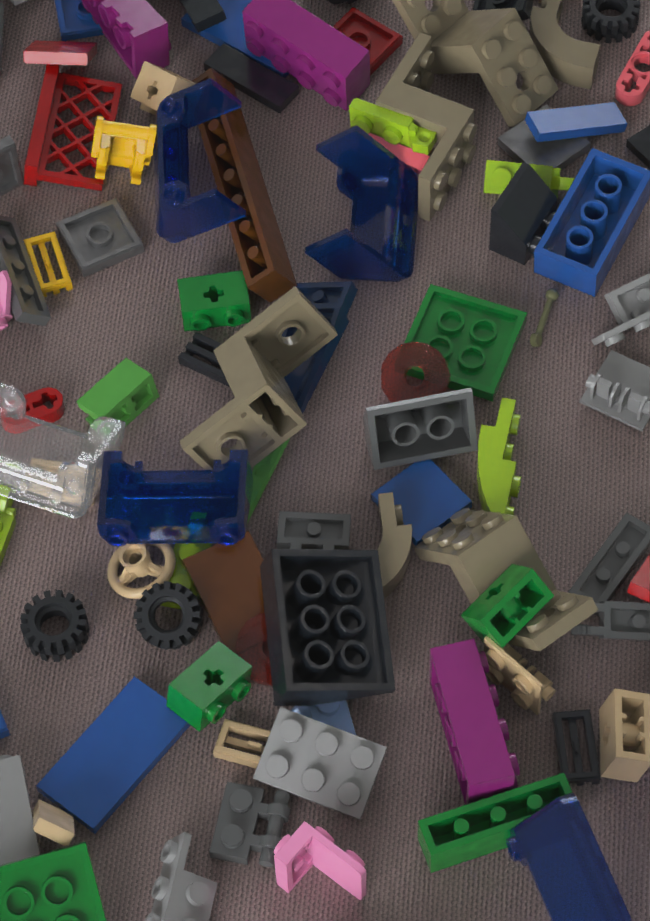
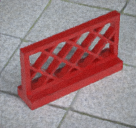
[24,64,122,191]

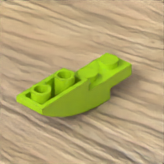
[477,397,522,515]

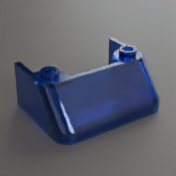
[154,78,246,243]
[305,125,418,282]
[506,792,632,921]

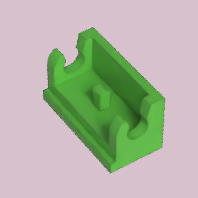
[76,358,160,440]

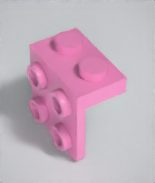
[274,821,366,900]

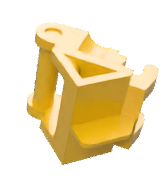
[91,116,157,185]

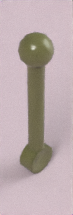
[530,288,559,347]

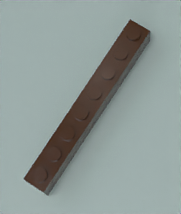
[192,68,297,303]

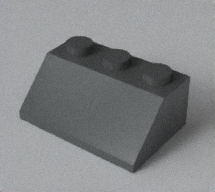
[363,388,478,470]

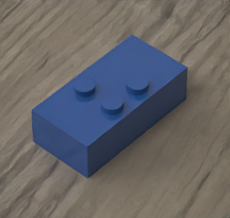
[534,148,650,297]

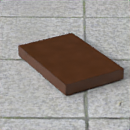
[182,530,268,655]

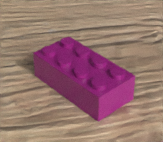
[242,0,370,111]
[430,639,520,805]

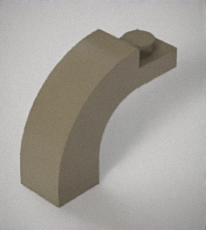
[530,0,600,89]
[377,492,412,598]

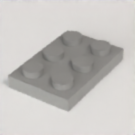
[253,707,388,820]

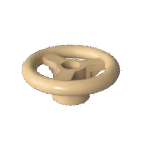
[107,535,176,599]

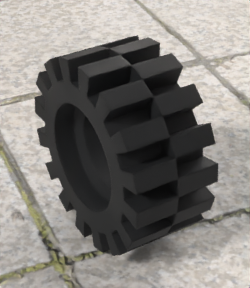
[581,0,640,43]
[134,581,203,650]
[20,590,90,662]

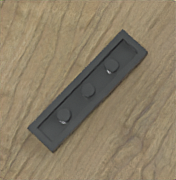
[0,215,51,326]

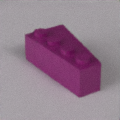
[81,0,172,80]

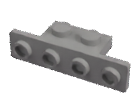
[591,273,650,347]
[145,832,218,921]

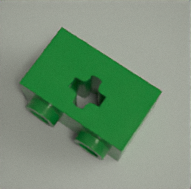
[177,270,251,332]
[461,564,554,648]
[166,641,252,732]

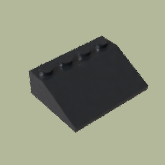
[260,549,396,706]

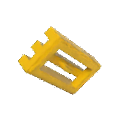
[23,231,73,297]

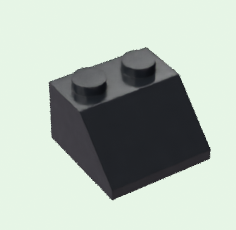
[489,162,558,265]

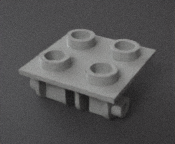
[579,350,650,431]

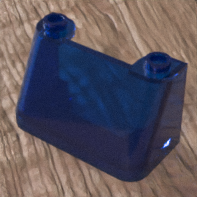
[97,449,253,546]

